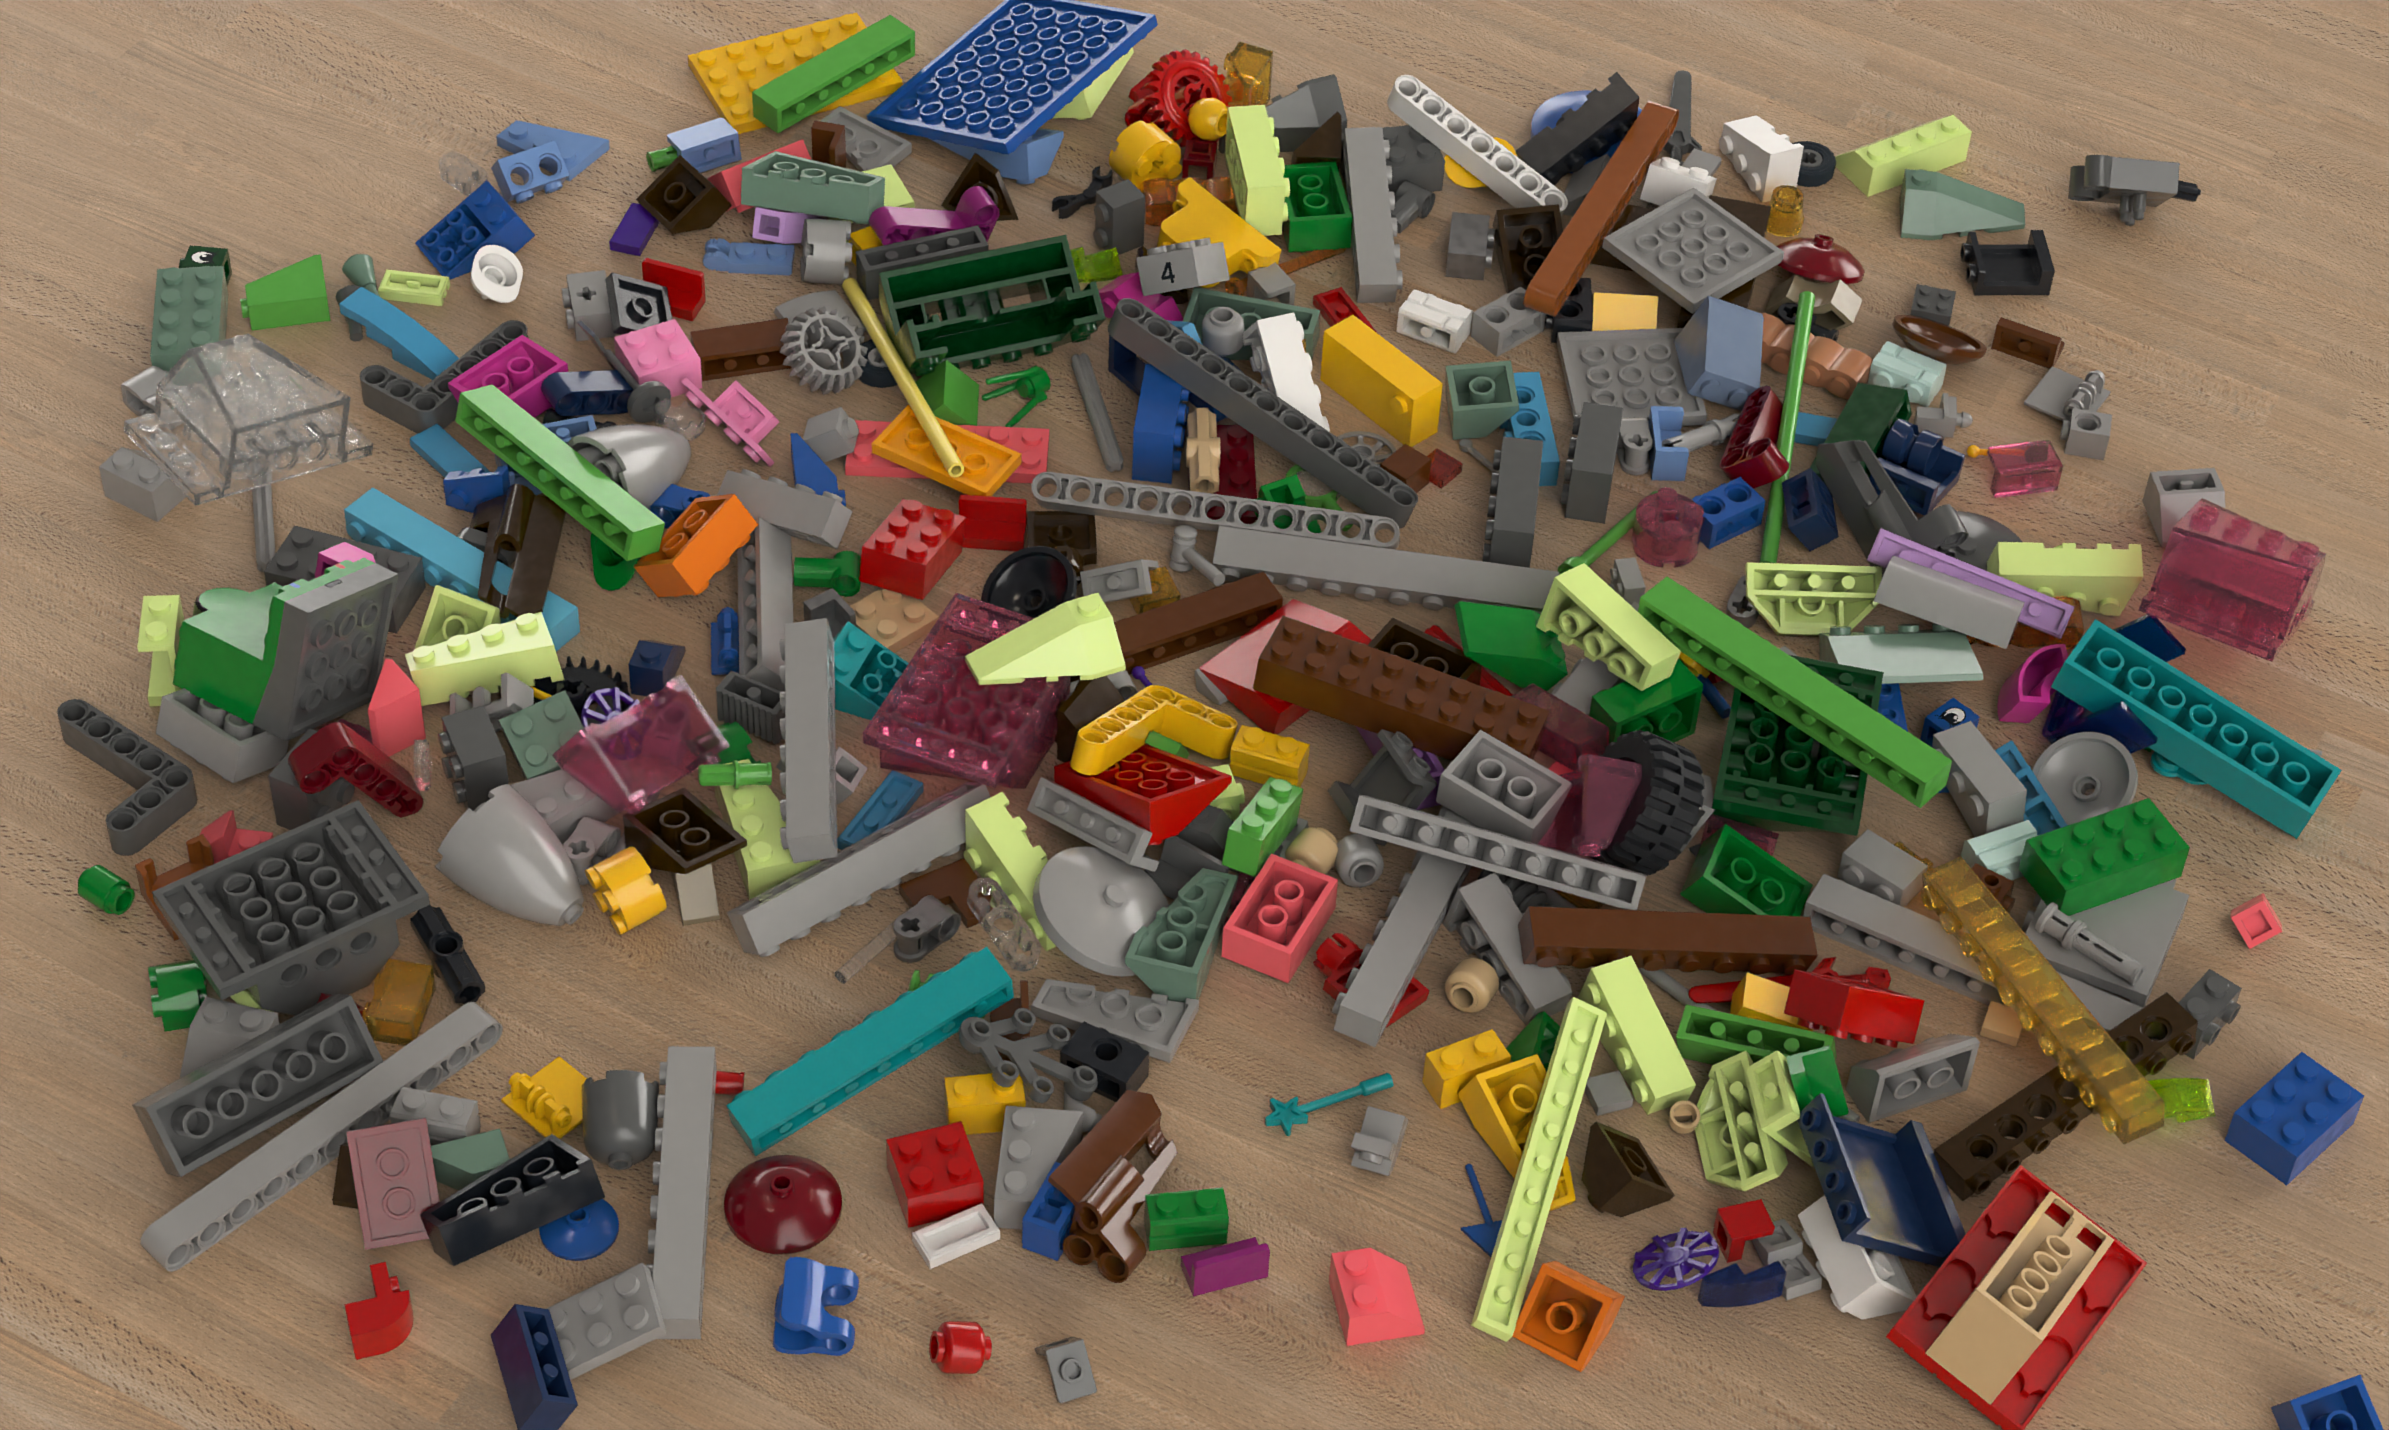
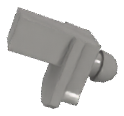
[1914,393,1973,438]

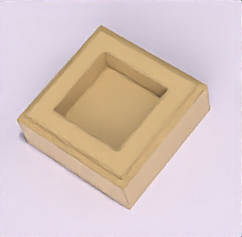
[1980,1001,2027,1047]

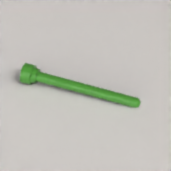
[1558,491,1663,575]

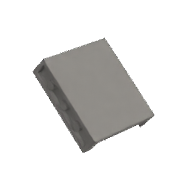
[2011,884,2189,1008]

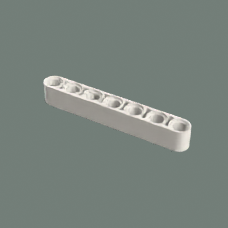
[1387,75,1568,217]

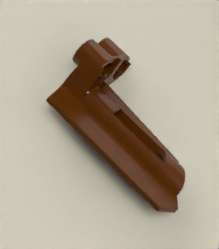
[1048,1090,1178,1283]

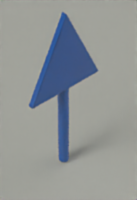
[1461,1164,1502,1257]

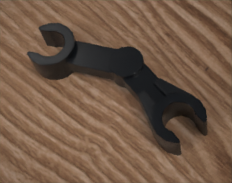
[1052,166,1113,219]

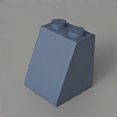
[1674,296,1764,411]

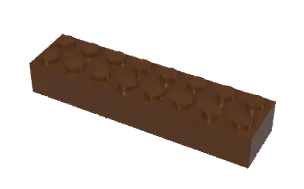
[1253,616,1550,761]

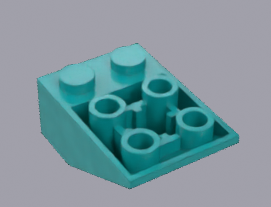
[833,621,934,730]

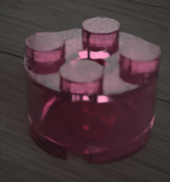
[1632,487,1704,567]

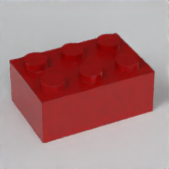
[859,499,966,600]
[1784,969,1925,1048]

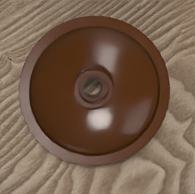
[1892,315,1987,365]

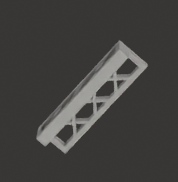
[1027,777,1159,872]

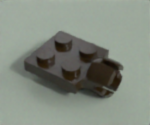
[1027,511,1097,586]

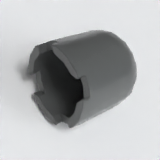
[582,1070,659,1170]

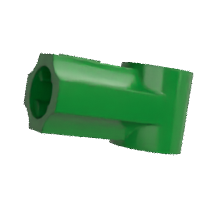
[794,551,861,597]

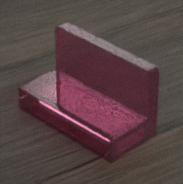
[1987,440,2063,498]

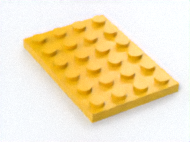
[688,12,903,134]

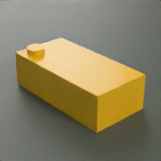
[1320,315,1443,447]

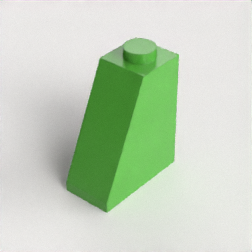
[240,254,331,331]

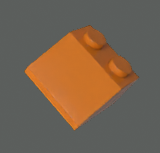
[1512,1261,1625,1372]

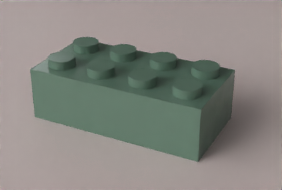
[150,266,229,384]

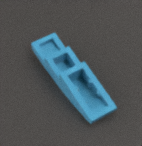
[339,287,459,380]
[1995,740,2068,835]

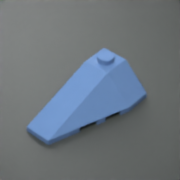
[928,128,1064,184]

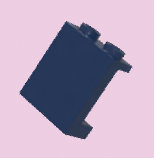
[1869,445,1965,516]

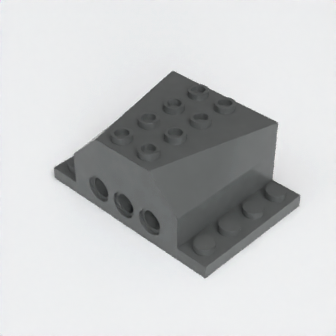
[152,800,430,1015]

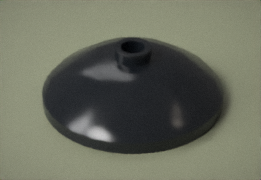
[981,546,1077,637]

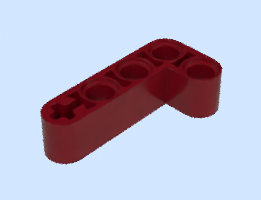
[1719,385,1790,489]
[288,722,424,818]

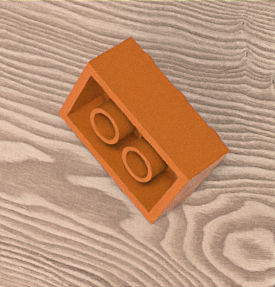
[634,494,758,597]

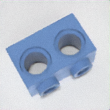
[491,141,570,204]

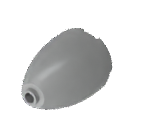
[567,424,691,510]
[435,784,584,926]

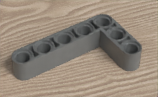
[359,320,529,434]
[57,699,198,856]

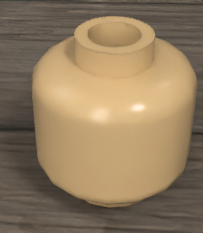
[1285,827,1338,875]
[1445,957,1499,1013]

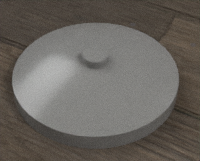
[1033,846,1169,977]

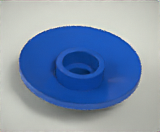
[539,1199,619,1261]

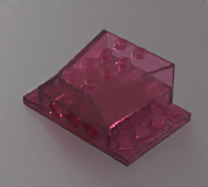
[2138,498,2326,662]
[863,593,1070,789]

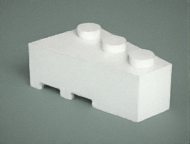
[1719,115,1804,203]

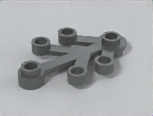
[959,1008,1098,1103]

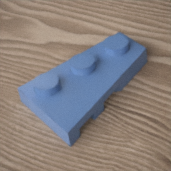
[496,120,609,181]

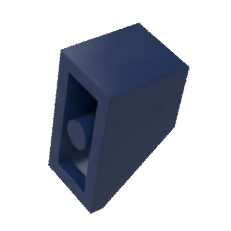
[628,640,686,700]

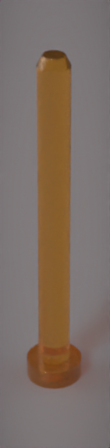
[1225,248,1347,296]

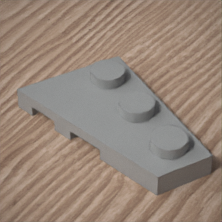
[821,106,912,172]

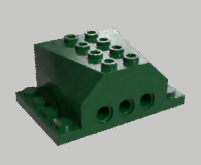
[1708,655,1884,836]

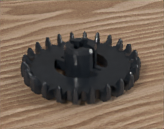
[530,656,631,742]

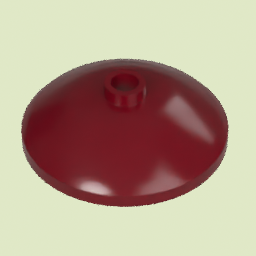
[1776,234,1865,284]
[724,1155,842,1254]

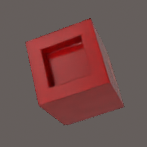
[1713,1199,1775,1263]

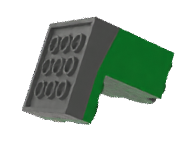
[173,558,398,741]

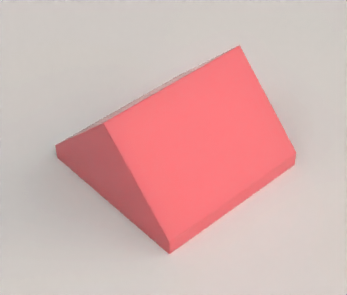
[368,659,426,757]

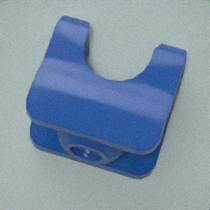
[773,1257,859,1356]

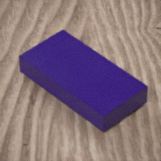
[609,203,659,256]

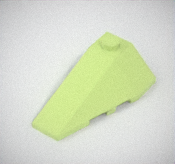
[965,593,1126,685]

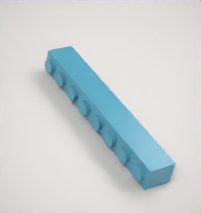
[344,488,580,652]

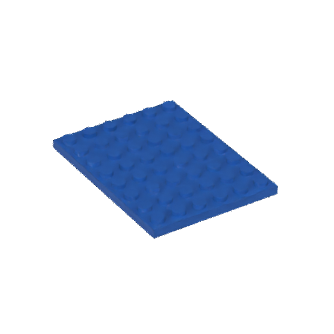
[866,0,1158,155]

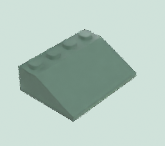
[1819,623,1983,684]

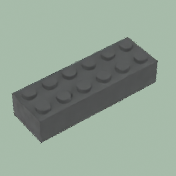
[132,993,383,1177]

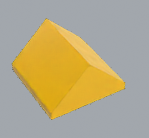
[1592,292,1658,331]

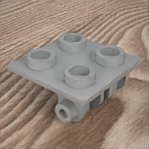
[2024,366,2111,421]

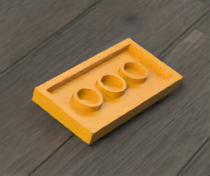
[872,405,1022,497]

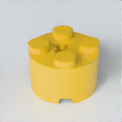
[1109,121,1182,197]
[585,846,667,935]

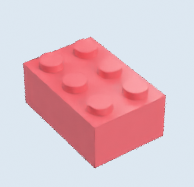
[1221,853,1338,983]

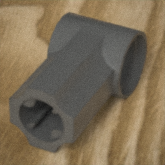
[1391,181,1435,233]

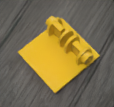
[501,1056,587,1139]

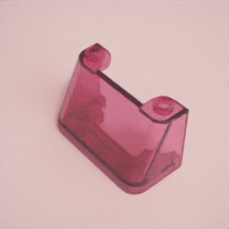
[552,675,730,816]
[1538,754,1642,856]

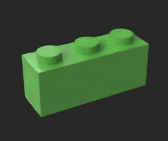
[1222,777,1303,877]

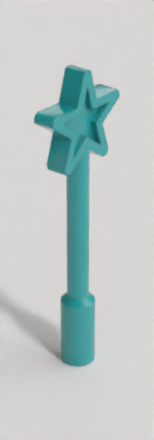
[1265,1073,1394,1136]

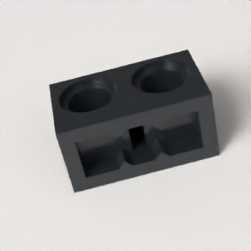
[1545,278,1593,343]

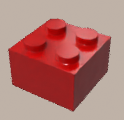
[886,1121,984,1228]

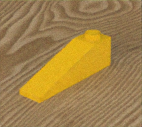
[1458,1054,1576,1212]

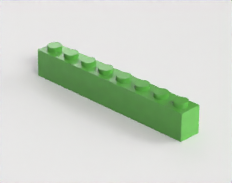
[455,384,665,561]

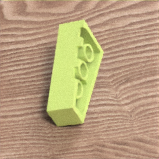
[1536,563,1681,691]
[405,612,565,706]
[963,792,1056,951]

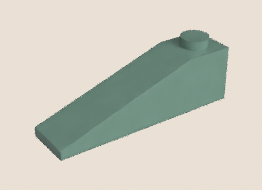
[1899,169,2025,240]
[1125,868,1238,1003]

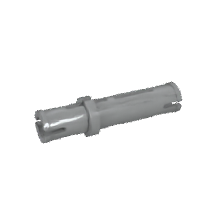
[1662,413,1740,452]

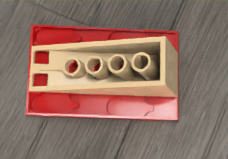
[1886,1165,2147,1430]

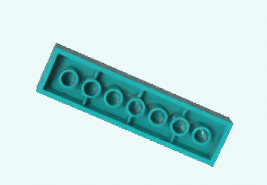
[2051,619,2342,839]

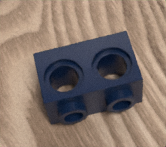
[1782,468,1839,552]

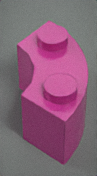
[1099,272,1183,322]
[1997,644,2068,723]

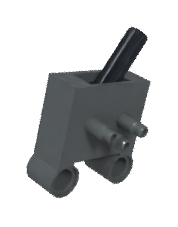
[2068,155,2201,226]

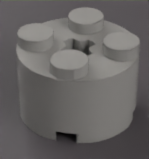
[800,218,852,285]

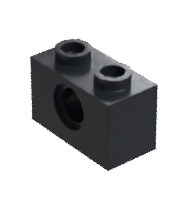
[1060,1021,1150,1102]

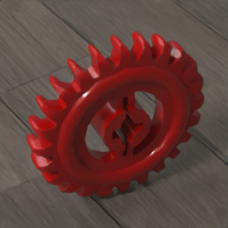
[1144,49,1233,148]

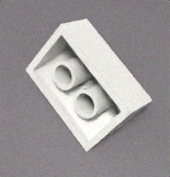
[1798,1195,1917,1320]

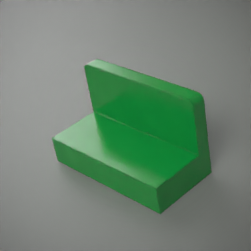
[1786,1046,1849,1117]

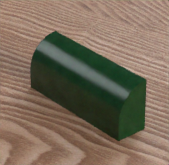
[1810,383,1912,497]

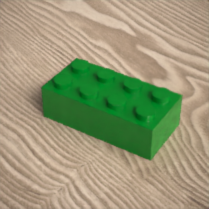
[2018,798,2190,916]

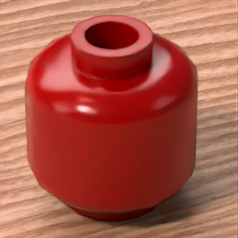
[929,1321,992,1374]

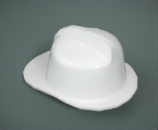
[471,245,523,303]

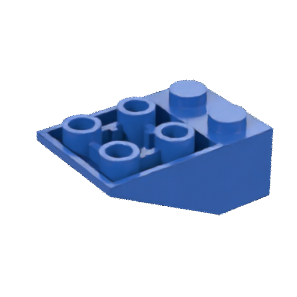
[415,181,535,280]

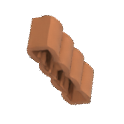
[1761,313,1873,399]

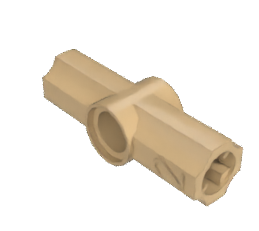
[1186,408,1220,494]

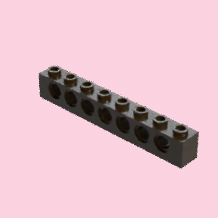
[1934,992,2198,1201]

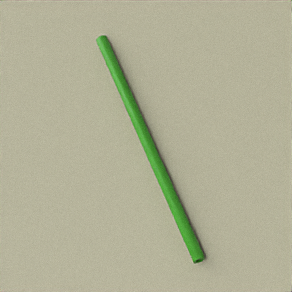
[1759,291,1815,563]

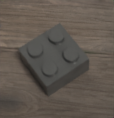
[1910,284,1956,326]

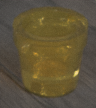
[1767,185,1804,237]

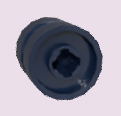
[1882,418,1944,476]

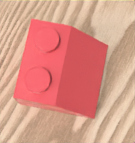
[1329,1248,1425,1346]

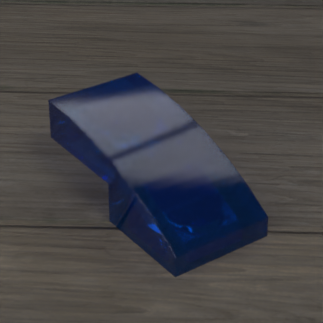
[1698,1261,1787,1307]

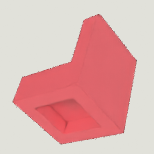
[2231,893,2282,949]

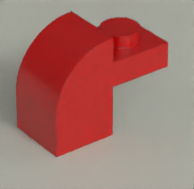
[344,1262,414,1360]

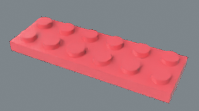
[845,420,1049,484]

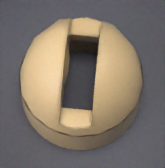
[1668,1101,1700,1135]

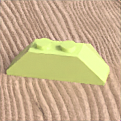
[1745,562,1882,636]
[1695,1051,1788,1192]

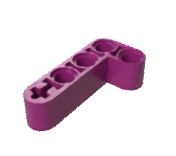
[869,186,1000,245]

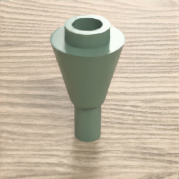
[342,254,380,297]

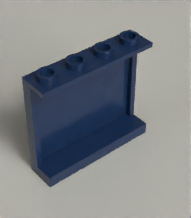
[1797,1093,1966,1267]

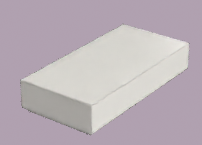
[912,1203,1000,1269]

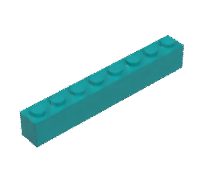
[727,947,1014,1157]

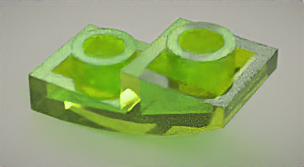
[1070,247,1123,283]
[2131,1078,2216,1124]

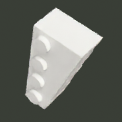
[1243,312,1330,432]

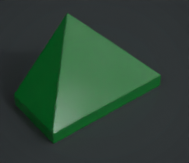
[1506,1011,1560,1072]

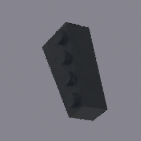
[1516,72,1640,185]
[420,1134,605,1266]

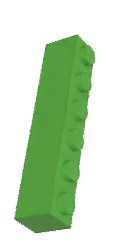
[752,15,915,133]

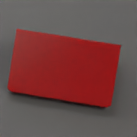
[642,258,706,321]
[959,495,1027,552]

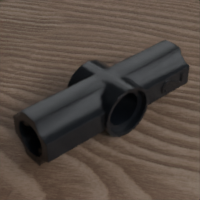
[410,905,486,1005]

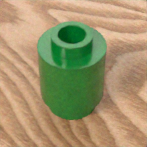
[78,865,135,915]

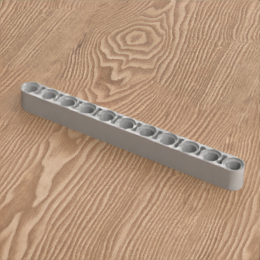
[1031,472,1400,550]
[140,1002,503,1272]

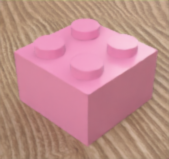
[614,319,702,397]

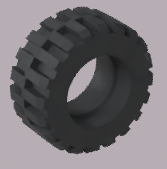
[1576,730,1705,876]

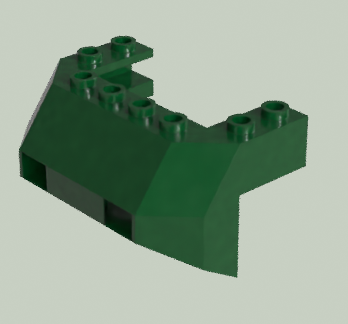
[879,235,1106,376]

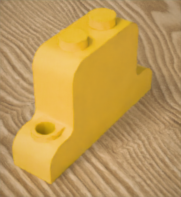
[1157,177,1281,288]

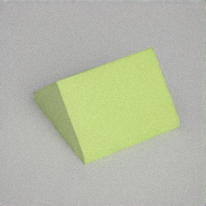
[414,585,501,650]

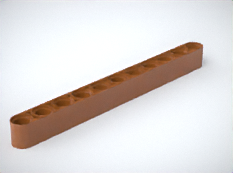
[1523,101,1679,317]

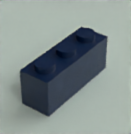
[491,1304,578,1430]

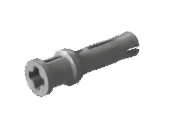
[2035,902,2145,986]

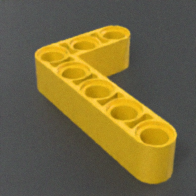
[1070,685,1238,775]

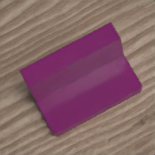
[1180,1237,1270,1297]

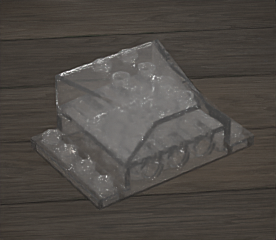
[124,334,373,506]

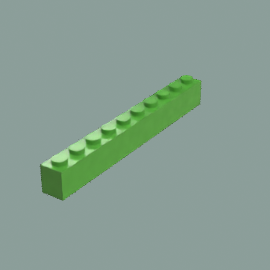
[1638,577,1952,808]

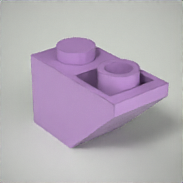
[752,207,826,244]

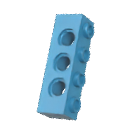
[1499,372,1560,486]

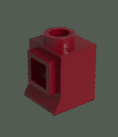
[1182,139,1218,187]

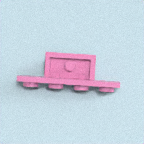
[681,377,779,467]

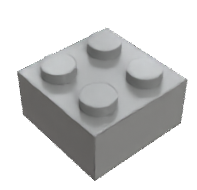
[1608,557,1646,605]

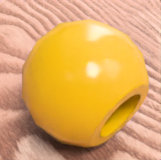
[1188,98,1228,140]

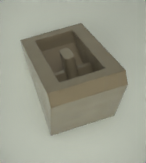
[671,863,720,926]

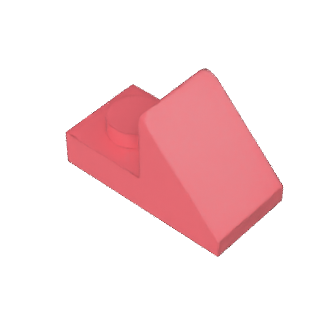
[200,810,274,863]

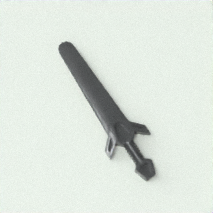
[1663,70,1702,166]

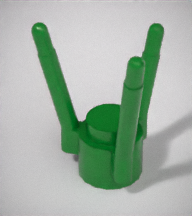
[982,365,1051,427]

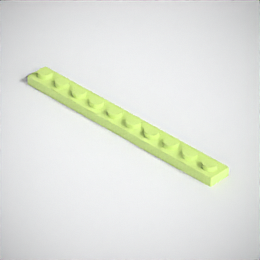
[1471,997,1607,1342]

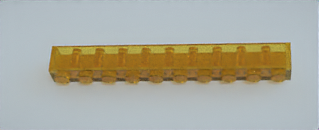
[1920,856,2164,1145]

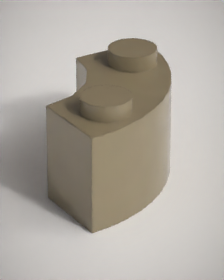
[1765,274,1862,330]

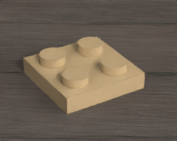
[850,588,939,653]

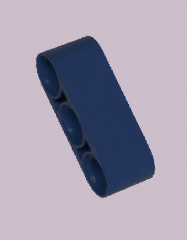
[541,370,633,416]

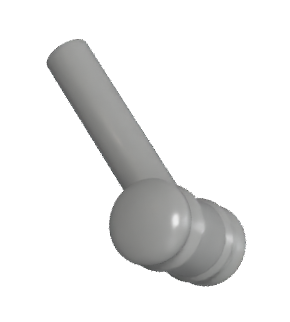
[1169,525,1225,586]

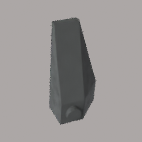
[1218,74,1347,153]

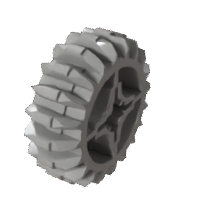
[779,306,868,395]

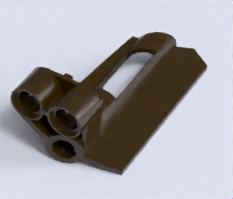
[470,484,566,619]

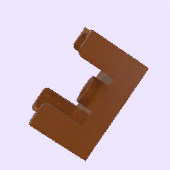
[135,834,215,941]

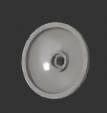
[2032,732,2138,825]

